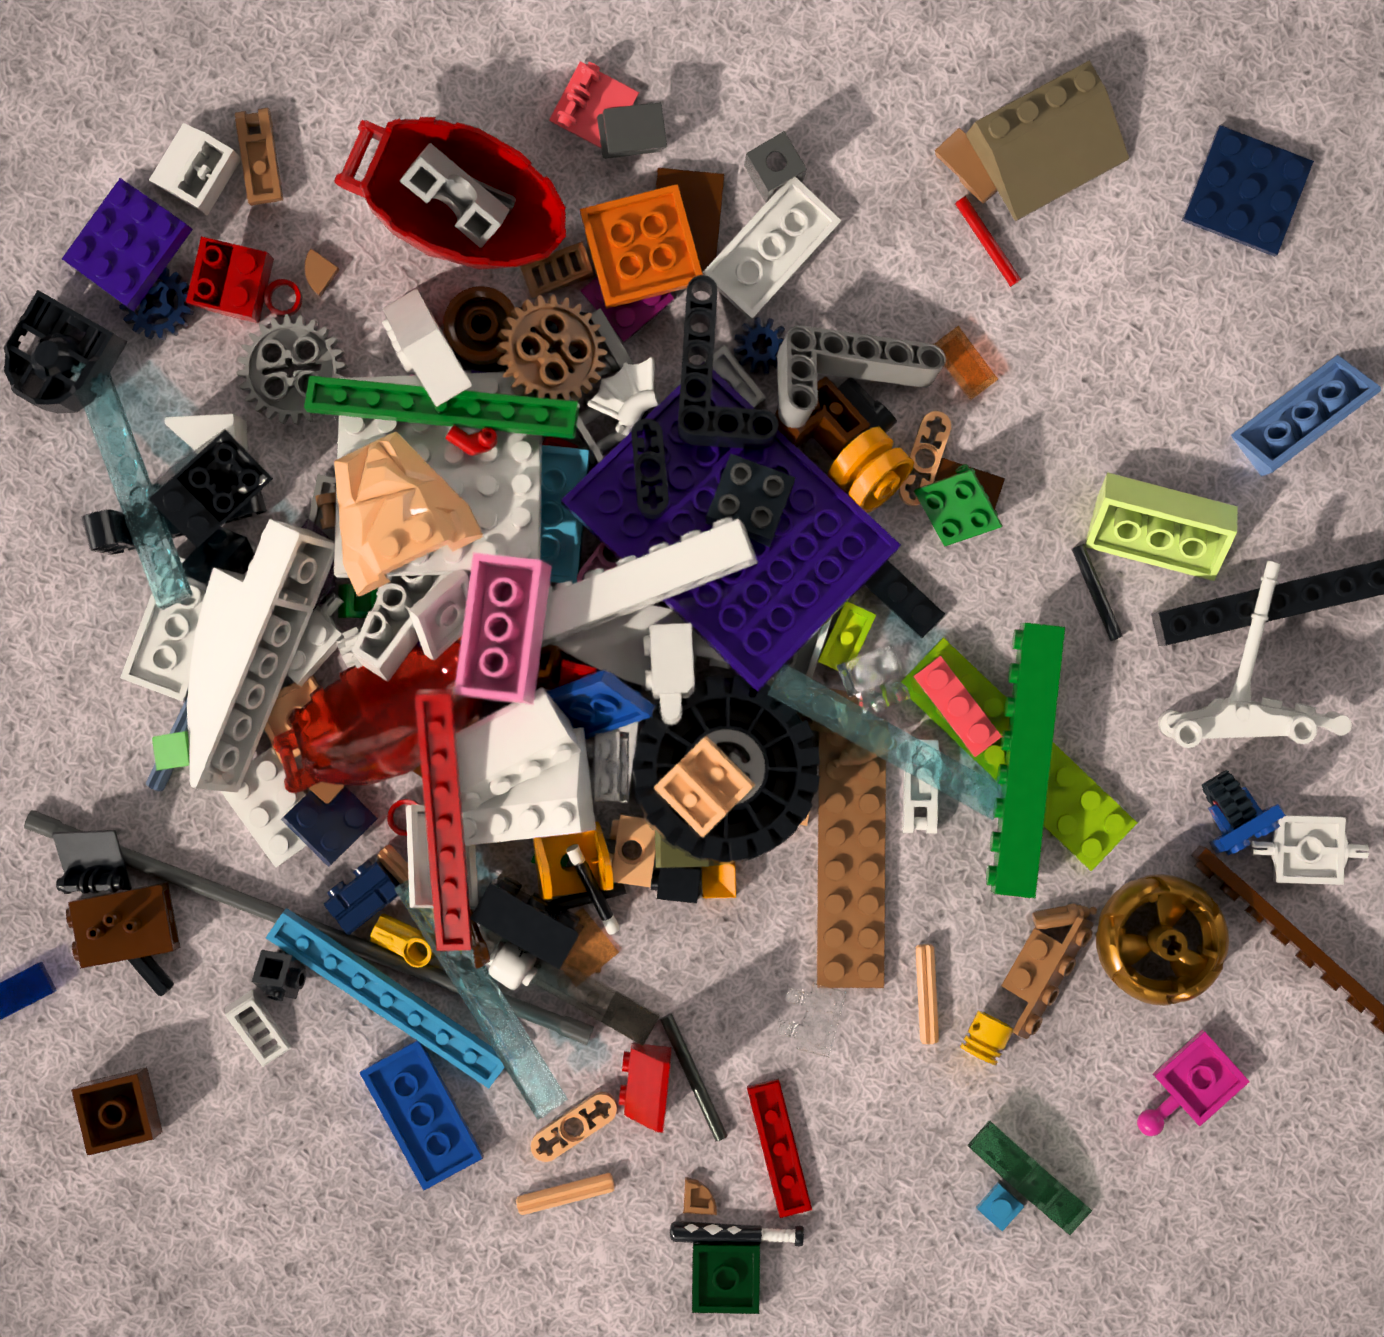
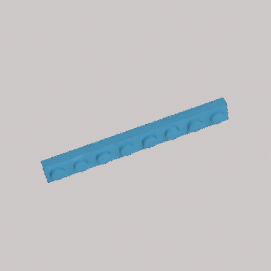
[266,908,509,1089]

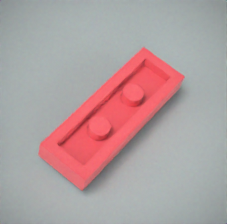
[913,656,1002,757]

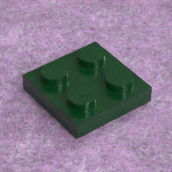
[692,1243,760,1314]

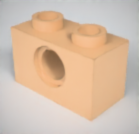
[609,813,655,887]

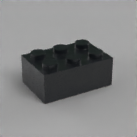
[470,876,584,970]

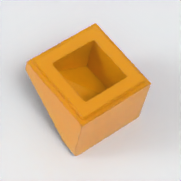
[702,862,736,898]

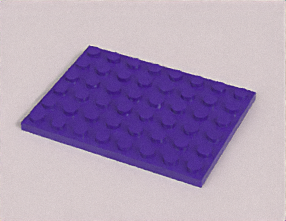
[561,361,901,691]

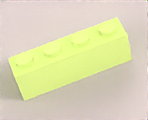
[1085,472,1238,581]

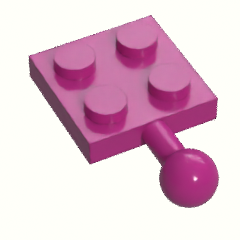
[1137,1030,1250,1136]

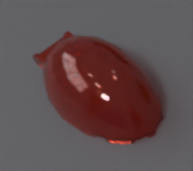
[273,640,483,793]

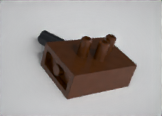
[66,882,181,996]

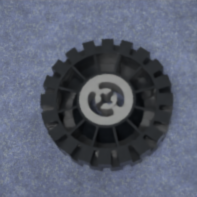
[631,674,820,864]

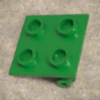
[914,464,1003,547]

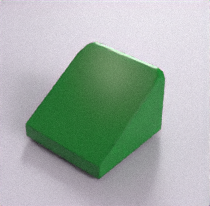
[338,584,378,618]

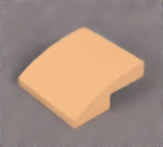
[654,736,755,837]

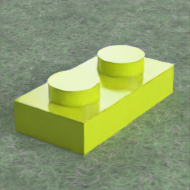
[818,601,876,676]

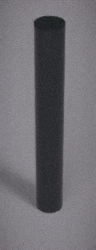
[1071,544,1123,641]
[549,883,627,912]

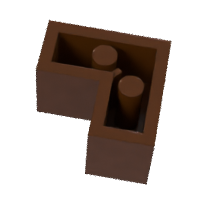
[774,376,870,461]

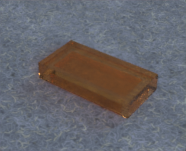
[933,326,998,401]

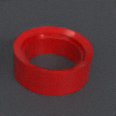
[264,279,303,317]
[387,799,420,836]

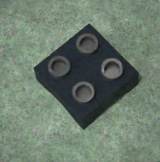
[706,454,795,547]

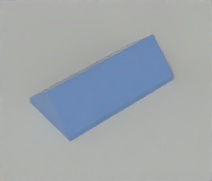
[1231,355,1382,477]

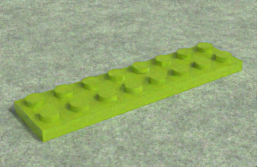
[897,637,1138,871]

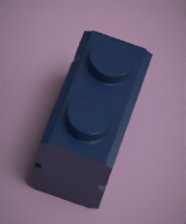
[324,860,405,935]

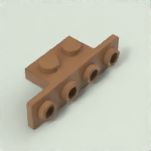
[1001,915,1094,1039]

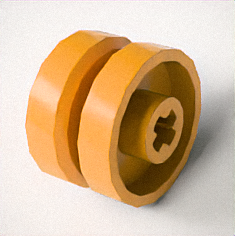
[828,427,914,513]

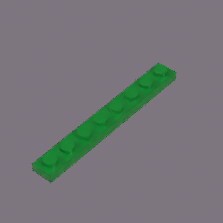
[304,376,580,439]

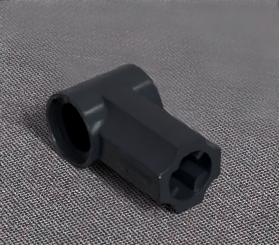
[838,377,897,433]

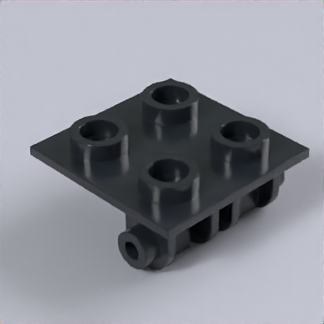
[52,830,132,894]

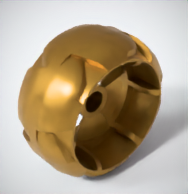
[1096,874,1229,1006]

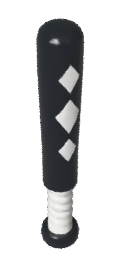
[670,1221,804,1247]

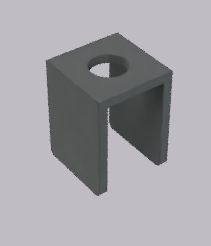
[597,102,667,159]
[744,131,807,203]

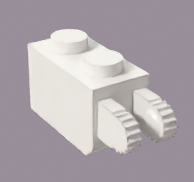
[643,623,695,725]

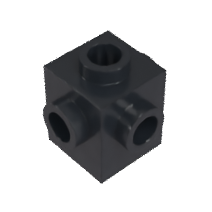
[251,950,306,1001]

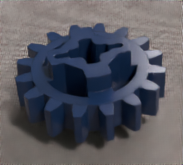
[119,267,194,340]

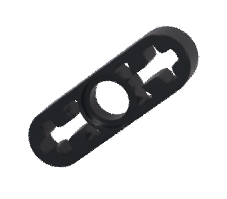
[632,419,669,519]

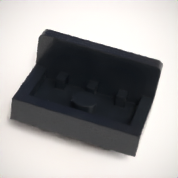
[175,527,255,593]

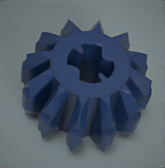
[733,317,785,375]

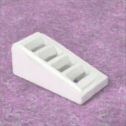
[225,989,291,1067]

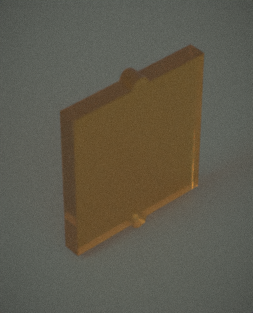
[561,907,619,987]

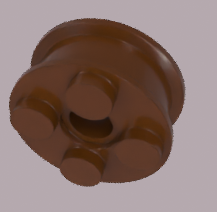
[443,286,515,365]

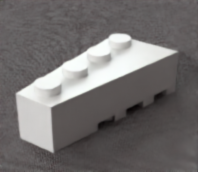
[382,288,472,407]
[352,575,448,682]

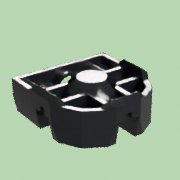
[3,290,128,414]

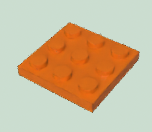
[580,184,703,309]

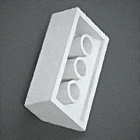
[456,687,581,813]

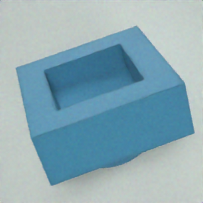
[976,1182,1025,1232]

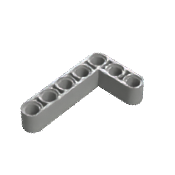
[777,325,946,428]

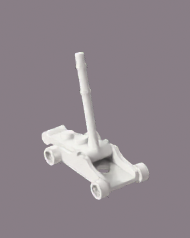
[1158,561,1352,748]

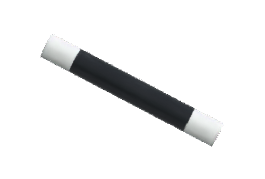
[566,844,620,934]

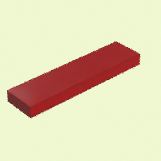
[747,1078,812,1218]

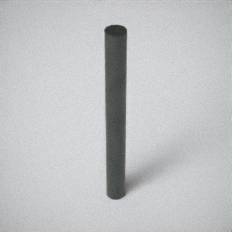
[660,1014,728,1142]

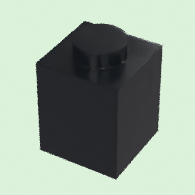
[651,867,701,904]

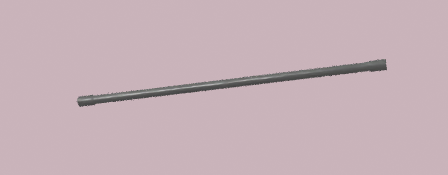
[24,810,594,1045]

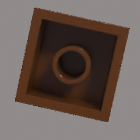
[71,1067,163,1156]

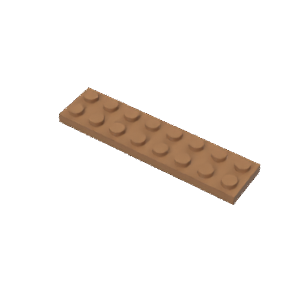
[817,719,886,988]

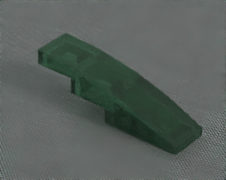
[967,1120,1092,1235]

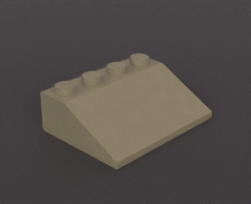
[966,60,1129,222]

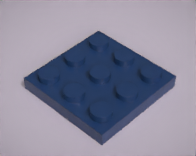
[1181,125,1314,257]

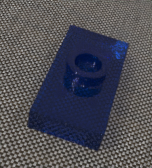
[0,961,57,1020]

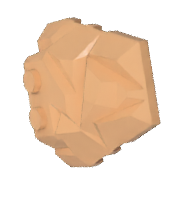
[334,431,484,597]

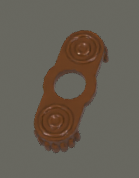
[470,909,490,969]

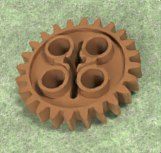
[496,295,607,401]

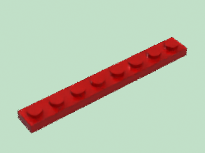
[415,689,473,951]

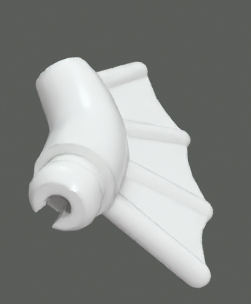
[587,357,660,436]

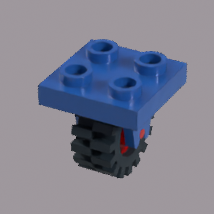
[1202,770,1285,855]

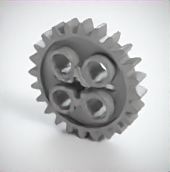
[236,314,348,425]

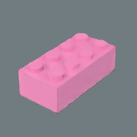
[455,553,552,705]

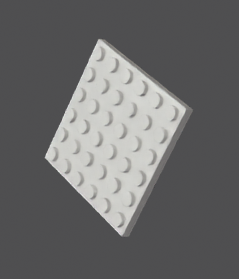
[334,372,542,578]

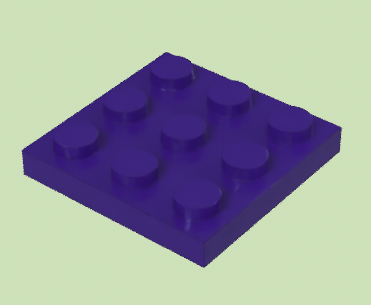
[62,178,193,311]

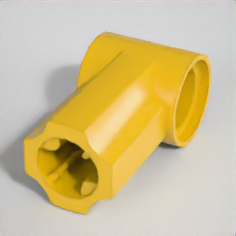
[370,913,439,967]

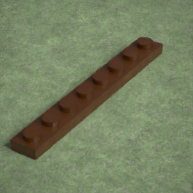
[1191,845,1384,1035]

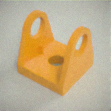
[533,821,613,900]

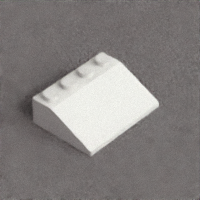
[462,728,596,846]

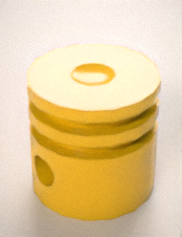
[960,1010,1014,1065]

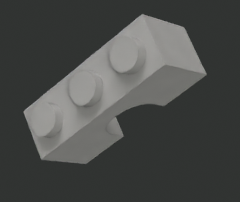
[400,143,510,248]

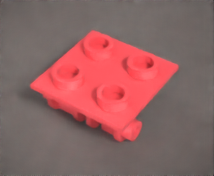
[549,61,639,148]

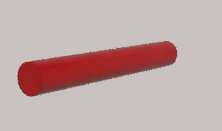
[955,196,1022,287]

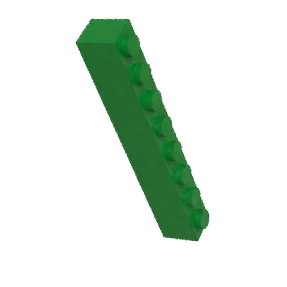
[986,623,1065,899]

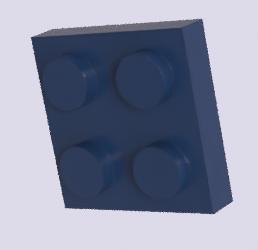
[281,786,378,867]

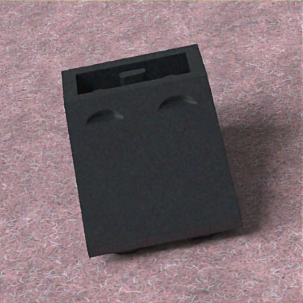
[147,429,273,548]

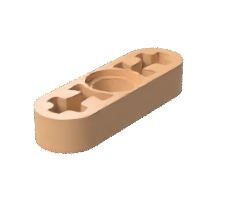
[898,411,951,506]
[531,1092,617,1162]

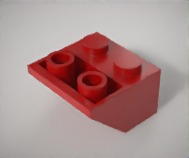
[186,236,274,323]

